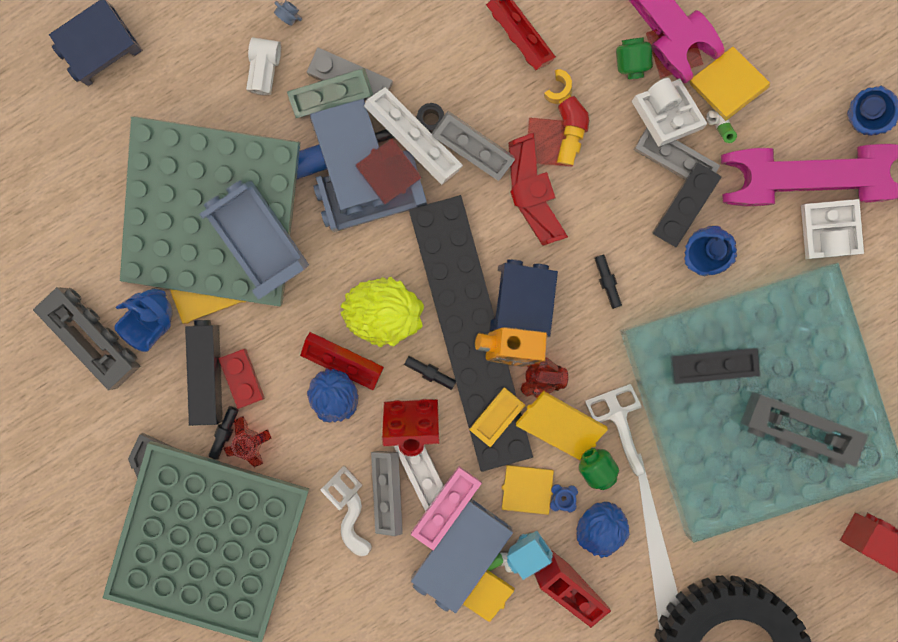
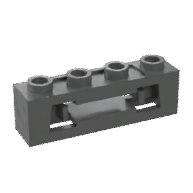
[33,287,141,390]
[740,392,869,469]

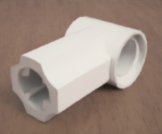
[246,37,281,96]

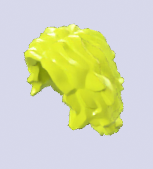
[340,277,424,348]

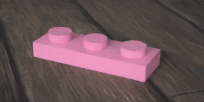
[411,466,482,551]

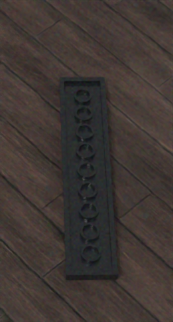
[409,195,533,472]

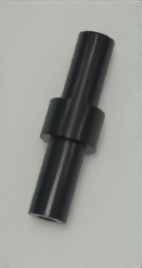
[594,254,622,309]
[404,356,456,390]
[208,406,239,460]

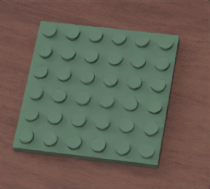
[120,116,301,307]
[102,441,310,642]

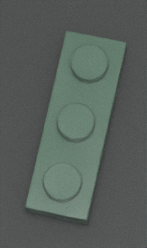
[287,68,373,118]

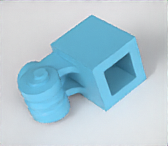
[507,531,553,580]

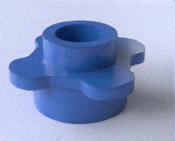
[550,484,578,512]

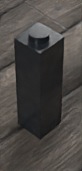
[185,320,223,426]

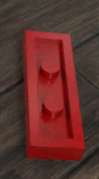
[486,0,556,71]
[300,332,384,390]

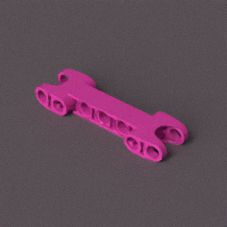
[629,0,725,84]
[721,144,898,206]

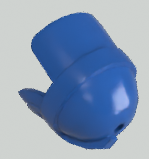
[114,289,173,352]

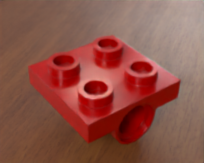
[382,399,439,456]

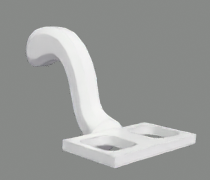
[585,384,645,476]
[320,466,372,556]

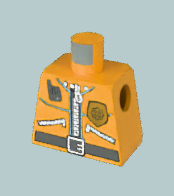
[475,328,547,367]

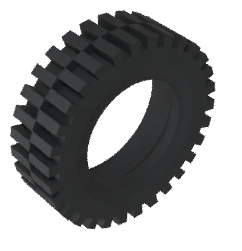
[654,575,811,642]

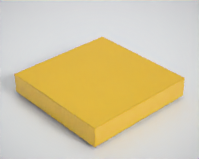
[690,47,770,121]

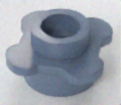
[274,0,302,26]

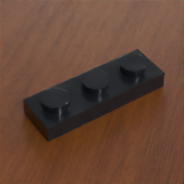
[652,162,722,247]
[670,348,760,384]

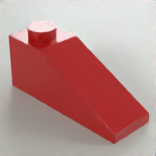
[534,550,611,628]

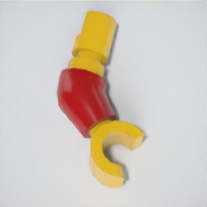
[544,69,590,165]

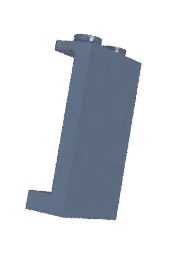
[310,99,394,216]
[313,150,427,232]
[199,180,309,300]
[411,498,513,614]

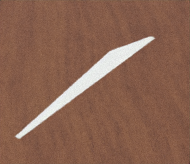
[638,453,680,630]

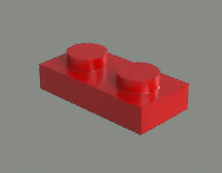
[218,348,265,409]

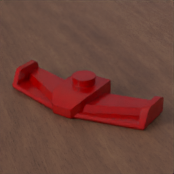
[508,133,568,246]

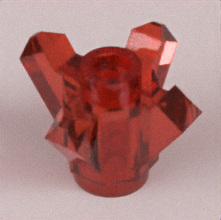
[521,357,569,398]
[223,416,272,468]

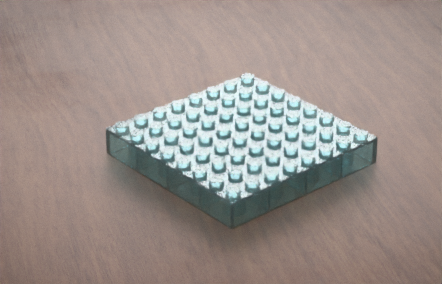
[620,263,898,543]

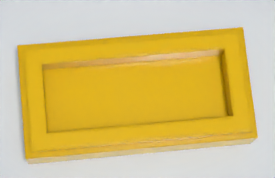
[469,387,525,447]

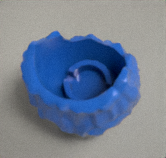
[847,85,898,136]
[684,226,737,277]
[307,369,359,423]
[576,501,630,558]

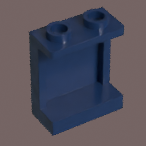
[48,0,143,86]
[490,259,558,337]

